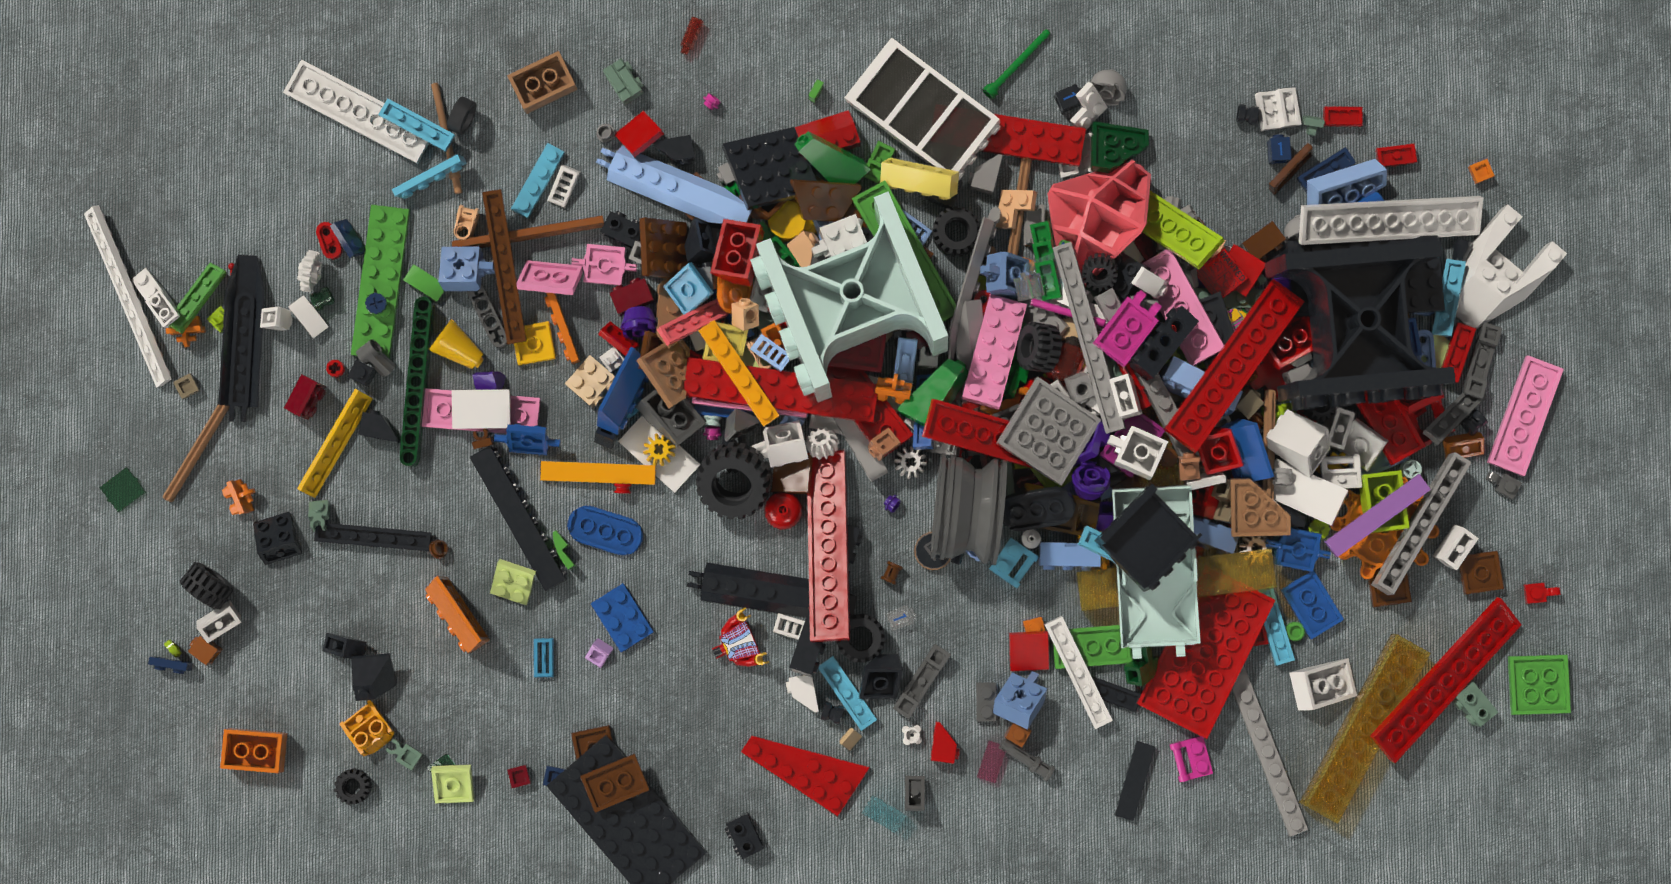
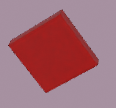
[615,111,664,158]
[1229,244,1265,297]
[1009,631,1049,671]

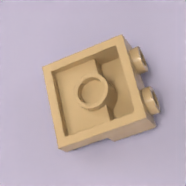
[565,355,615,409]

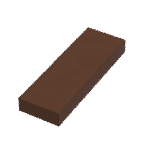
[1269,143,1313,195]

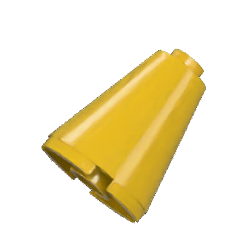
[429,319,484,369]

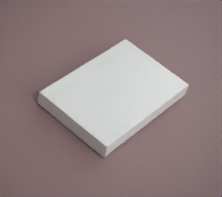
[451,389,511,429]

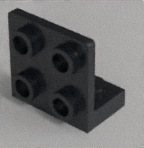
[1097,252,1151,299]
[253,512,302,565]

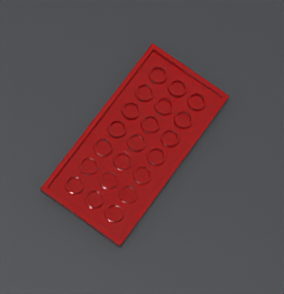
[1137,566,1276,739]

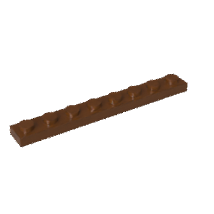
[482,189,527,344]

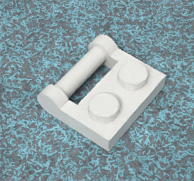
[1319,453,1362,489]

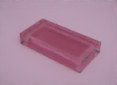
[977,740,1005,783]

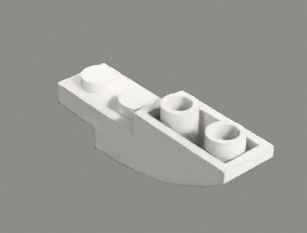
[131,268,180,328]

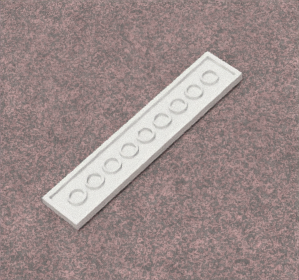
[1299,196,1483,245]

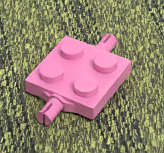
[572,244,637,286]

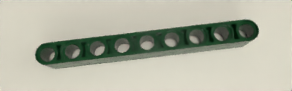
[399,296,435,467]

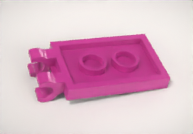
[1093,290,1162,367]

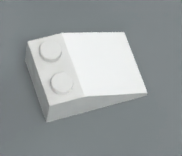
[1290,658,1357,710]

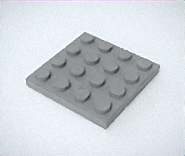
[996,377,1101,485]

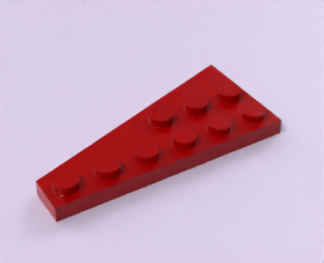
[741,735,870,816]

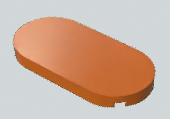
[717,277,753,314]

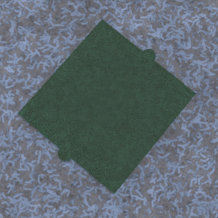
[99,467,146,513]

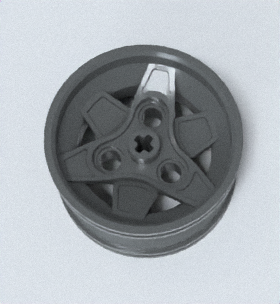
[931,453,1007,565]

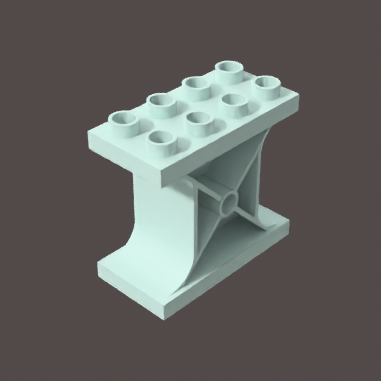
[750,192,948,403]

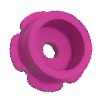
[703,93,721,110]
[703,426,722,440]

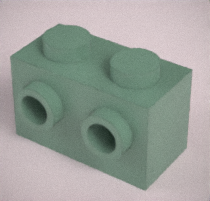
[1453,681,1498,727]

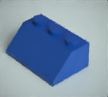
[1220,418,1274,481]

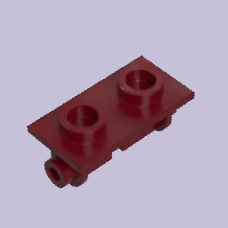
[1133,232,1158,263]

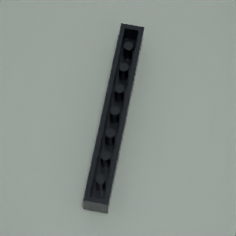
[470,446,568,591]
[789,525,863,678]

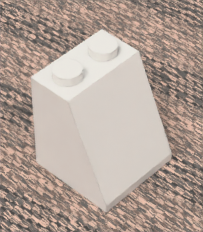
[1266,409,1330,477]

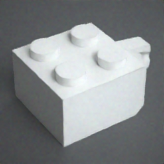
[811,214,867,258]
[752,420,808,467]
[1107,426,1168,480]

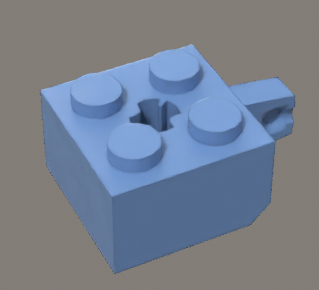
[438,246,495,291]
[980,252,1029,300]
[993,671,1047,730]

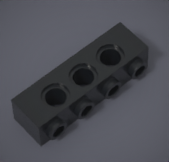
[1129,306,1199,381]

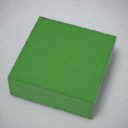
[809,80,824,103]

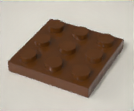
[639,217,688,279]

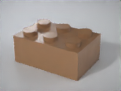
[507,51,578,114]

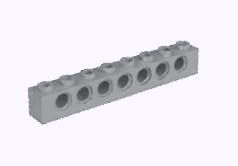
[1371,452,1472,595]

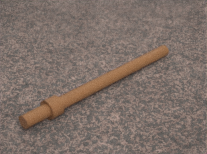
[431,83,462,194]

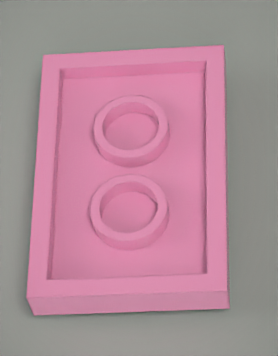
[517,260,583,295]

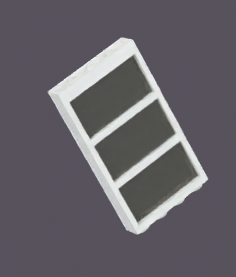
[844,38,1001,181]

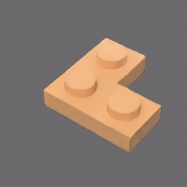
[995,190,1037,229]

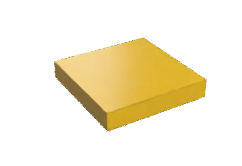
[514,321,556,366]

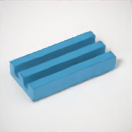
[534,638,554,677]

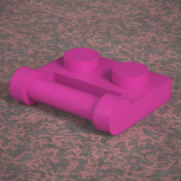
[1169,736,1213,782]

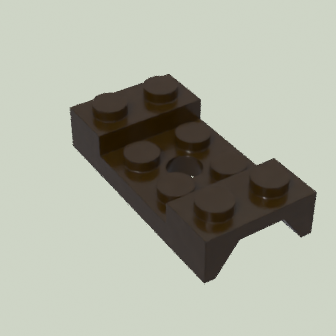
[1022,483,1101,536]

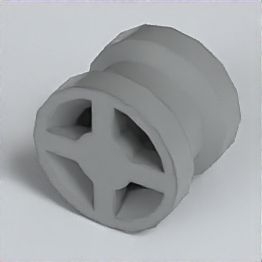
[1272,468,1292,486]

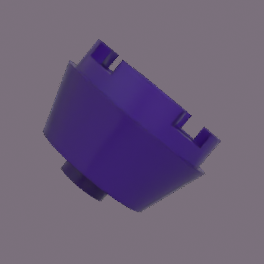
[620,306,658,341]
[1072,461,1110,501]

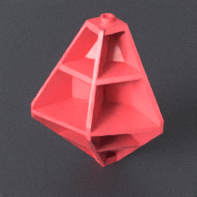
[1047,160,1151,287]

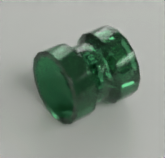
[309,286,335,311]

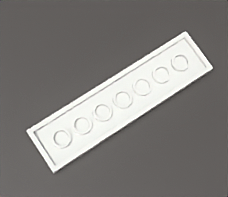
[283,60,429,164]

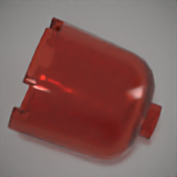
[1045,342,1085,386]

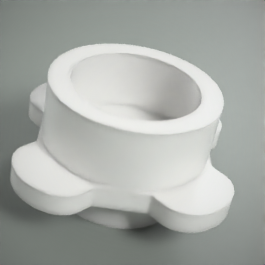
[902,725,922,745]

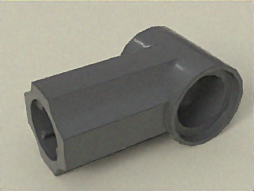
[356,339,395,377]

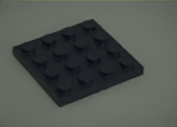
[722,127,817,211]

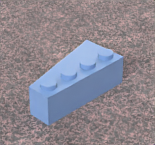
[1159,356,1243,416]

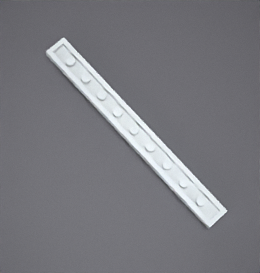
[84,205,171,388]

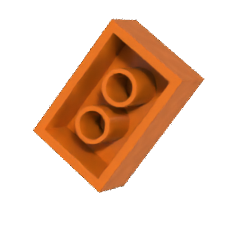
[220,728,288,773]

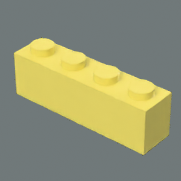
[880,158,959,200]

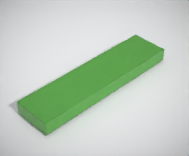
[169,262,227,334]

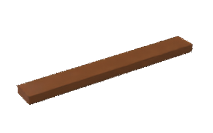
[452,215,605,248]

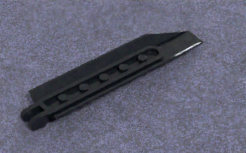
[218,254,265,422]
[686,562,857,617]

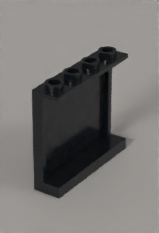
[1094,484,1202,592]

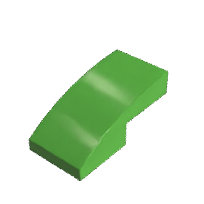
[864,141,896,183]
[403,264,444,301]
[553,530,576,570]

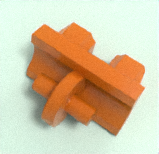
[166,316,206,347]
[875,373,912,404]
[222,479,256,515]

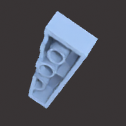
[1307,159,1387,205]

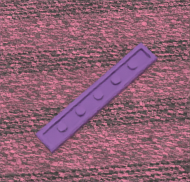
[1324,474,1431,557]

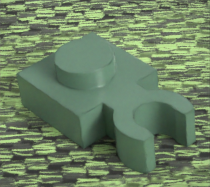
[308,500,330,532]
[386,739,423,771]

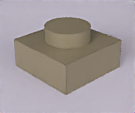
[173,373,201,400]

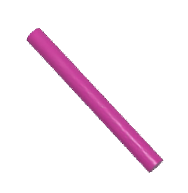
[1030,298,1106,327]

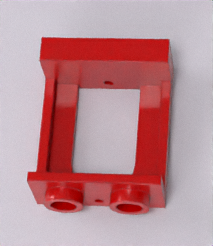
[1400,395,1456,446]

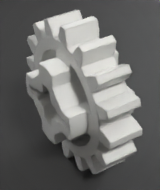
[297,250,322,293]

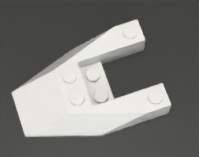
[1456,204,1567,329]

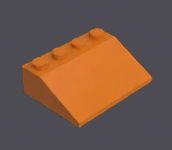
[425,576,490,654]

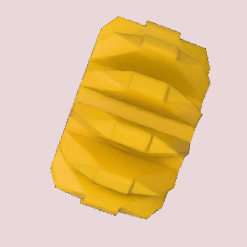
[643,433,676,466]

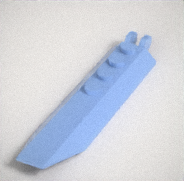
[596,146,752,224]

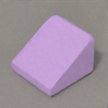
[585,639,613,668]

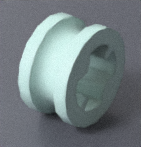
[704,415,721,427]

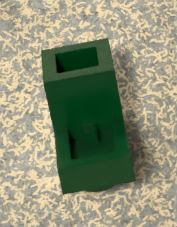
[1124,647,1158,686]

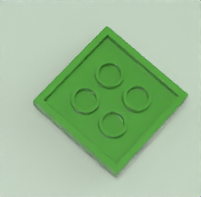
[1508,655,1571,715]

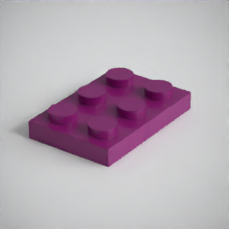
[1100,414,1165,478]

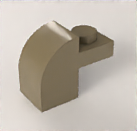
[1211,479,1231,524]

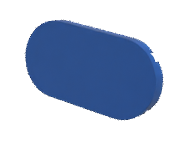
[567,506,643,555]

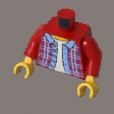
[712,608,769,667]

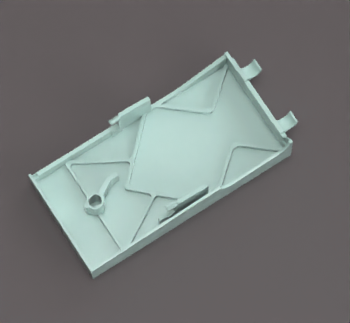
[1112,485,1201,659]

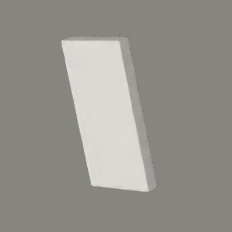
[618,416,701,493]
[1274,459,1348,526]

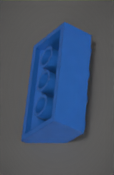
[597,347,649,435]

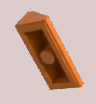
[1443,432,1484,458]

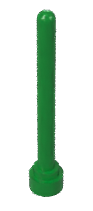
[982,29,1050,100]

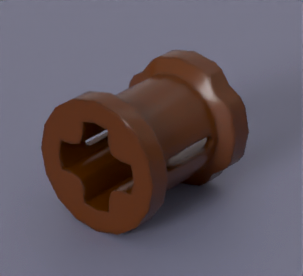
[880,561,903,585]

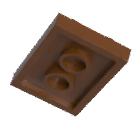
[580,753,650,813]

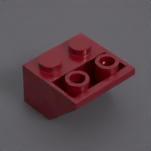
[284,374,326,420]

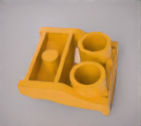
[339,700,395,757]

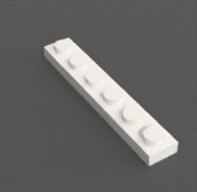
[1044,616,1113,729]

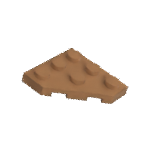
[656,278,701,349]
[636,339,690,408]
[1230,478,1291,537]

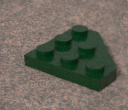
[1091,121,1149,173]

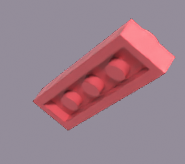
[657,299,729,346]

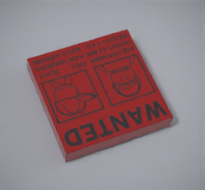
[1196,248,1249,298]

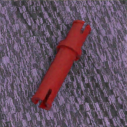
[1114,360,1152,410]

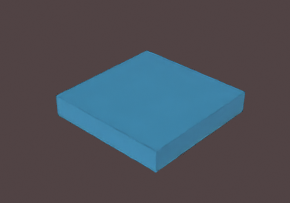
[663,262,714,315]

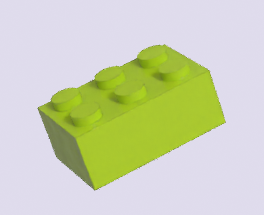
[1359,470,1410,533]

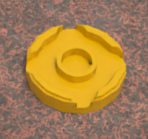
[768,201,806,240]

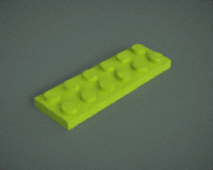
[1142,191,1225,270]

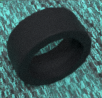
[447,96,477,135]

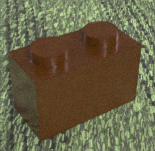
[1239,221,1286,261]

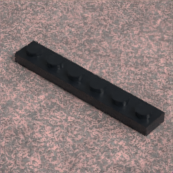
[314,523,432,552]

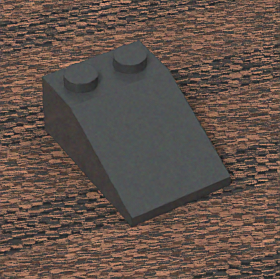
[636,389,706,446]

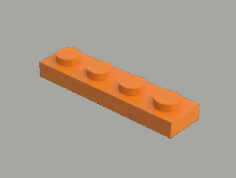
[544,293,581,364]

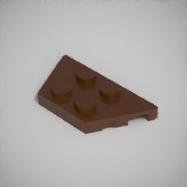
[790,179,861,222]

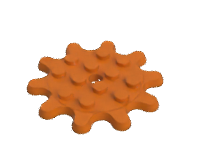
[1330,476,1440,579]

